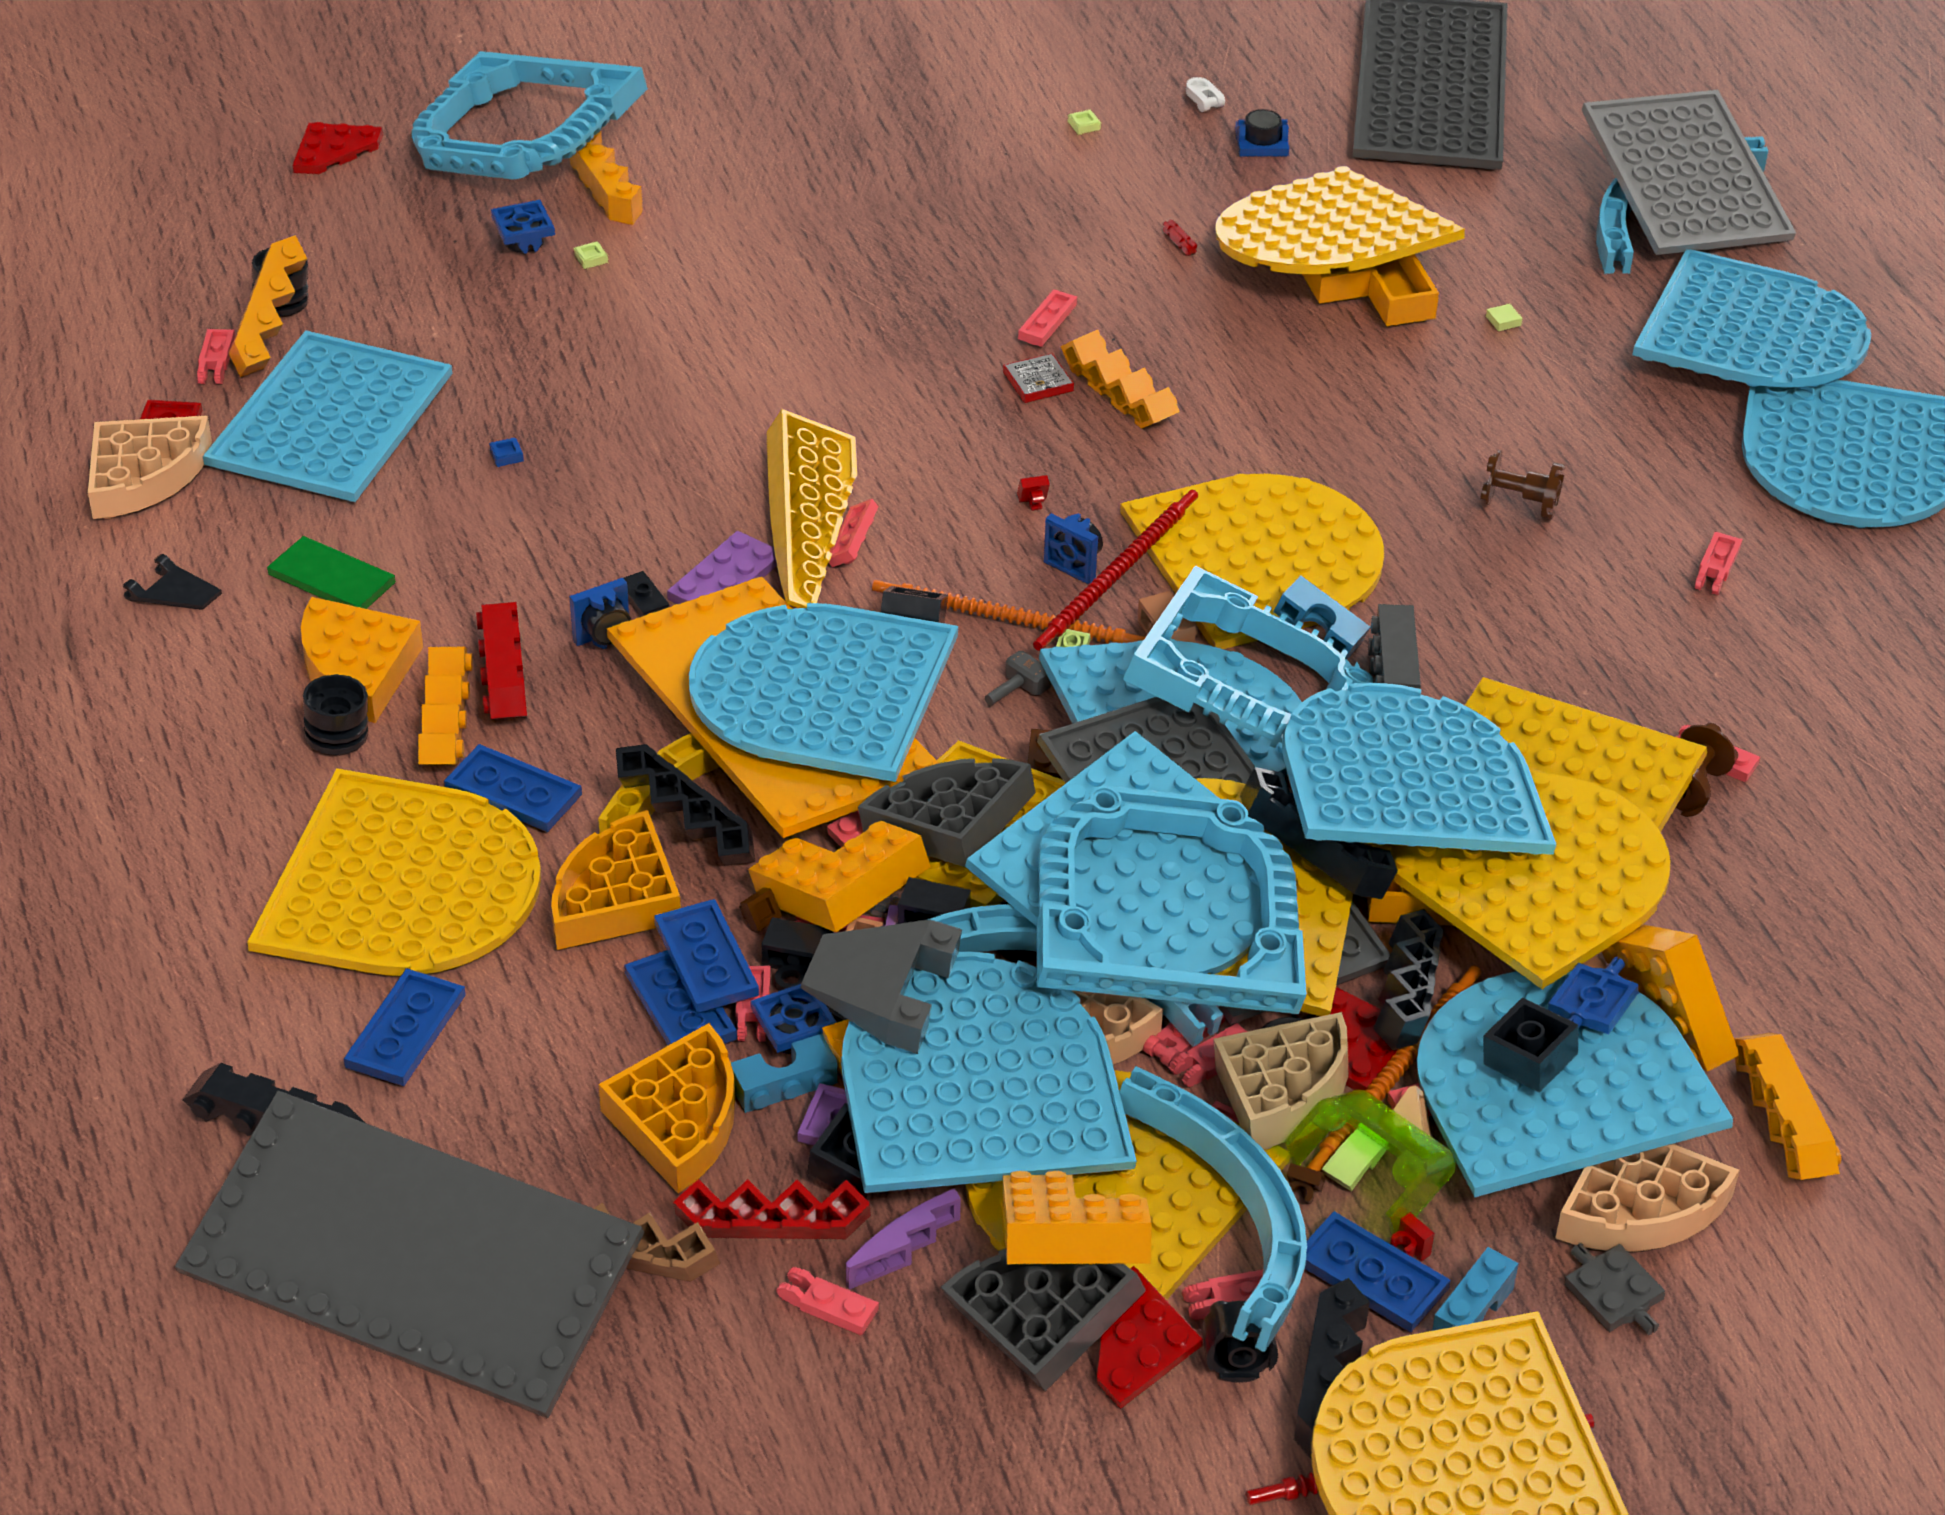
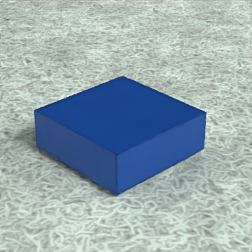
[489,438,524,467]

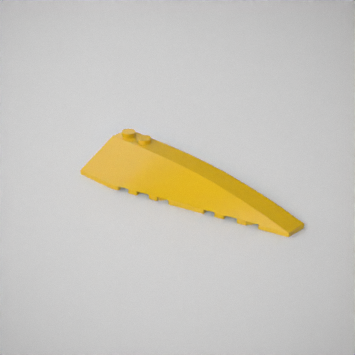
[767,409,857,608]

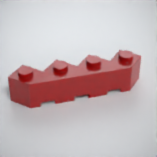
[476,602,527,720]
[673,1178,871,1239]

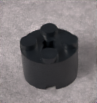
[1202,1301,1278,1383]

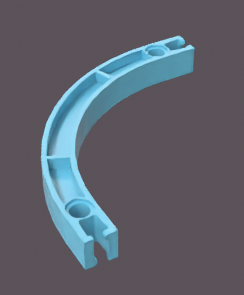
[1596,137,1768,274]
[928,904,1224,1047]
[1120,1066,1307,1352]

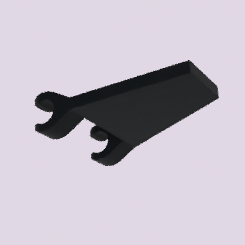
[123,554,222,610]

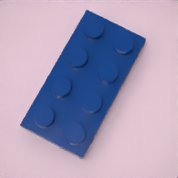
[444,744,582,832]
[654,899,759,1013]
[624,950,737,1046]
[344,968,466,1086]
[1304,1211,1451,1332]

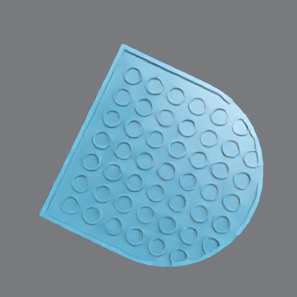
[1632,249,1871,387]
[1742,379,1945,528]
[689,603,958,782]
[1039,639,1302,777]
[1282,683,1556,855]
[965,731,1262,974]
[841,952,1137,1193]
[1417,971,1733,1197]

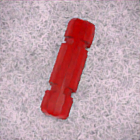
[1162,219,1198,256]

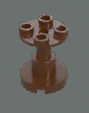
[1480,450,1565,519]
[1676,723,1738,817]

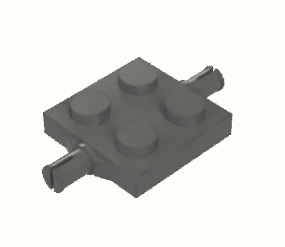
[1565,1243,1665,1335]

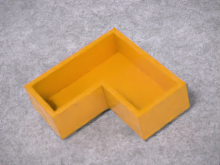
[1302,254,1439,326]
[748,821,931,932]
[1002,1171,1151,1264]

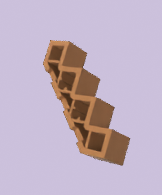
[554,1193,721,1282]

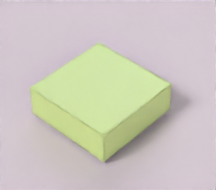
[1068,110,1101,135]
[574,242,608,269]
[1486,304,1523,331]

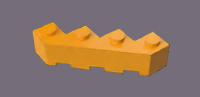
[570,131,643,225]
[229,235,307,378]
[1060,330,1180,429]
[418,647,473,765]
[1734,1033,1841,1180]

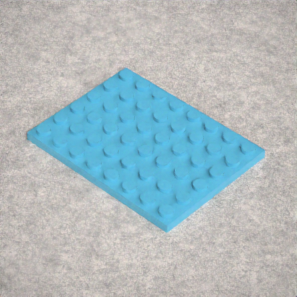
[203,330,453,502]

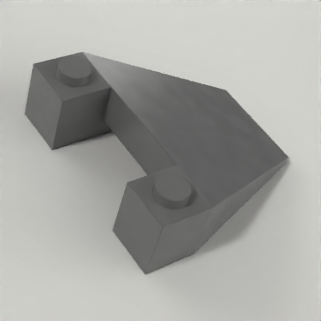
[801,919,962,1054]

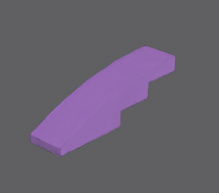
[846,1189,961,1289]

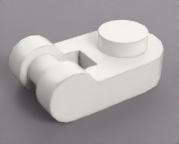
[1186,77,1225,112]

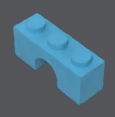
[1273,575,1371,659]
[731,1034,838,1113]
[1432,1247,1519,1331]

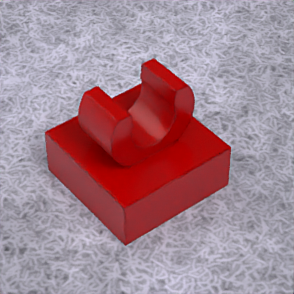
[1017,475,1050,511]
[1390,1212,1435,1262]

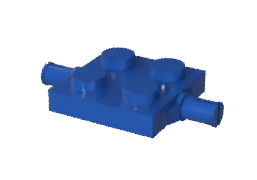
[1548,957,1639,1035]

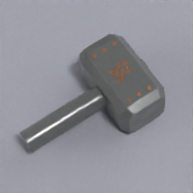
[985,651,1052,706]

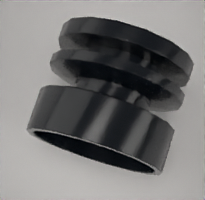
[252,248,308,316]
[303,674,368,755]

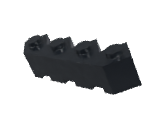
[616,744,755,866]
[1240,767,1398,899]
[1373,909,1443,1051]
[182,1063,365,1136]
[1294,1278,1370,1460]

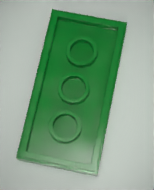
[267,536,396,609]

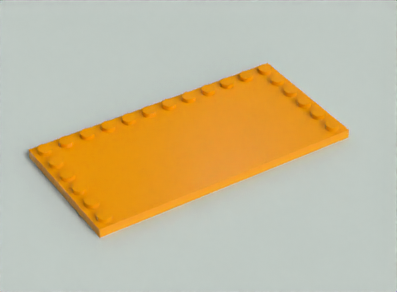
[607,576,939,838]

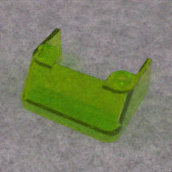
[1284,1090,1456,1235]

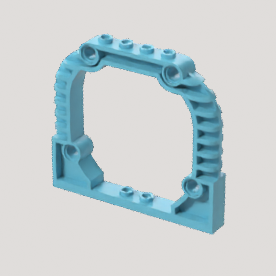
[411,51,648,179]
[1123,566,1373,748]
[1037,786,1307,1014]

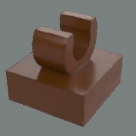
[739,887,782,932]
[1286,1163,1326,1204]

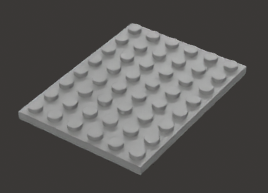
[1581,90,1796,255]

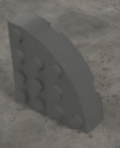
[858,758,1036,868]
[941,1249,1146,1391]

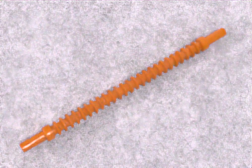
[872,580,1145,644]
[1306,965,1481,1172]

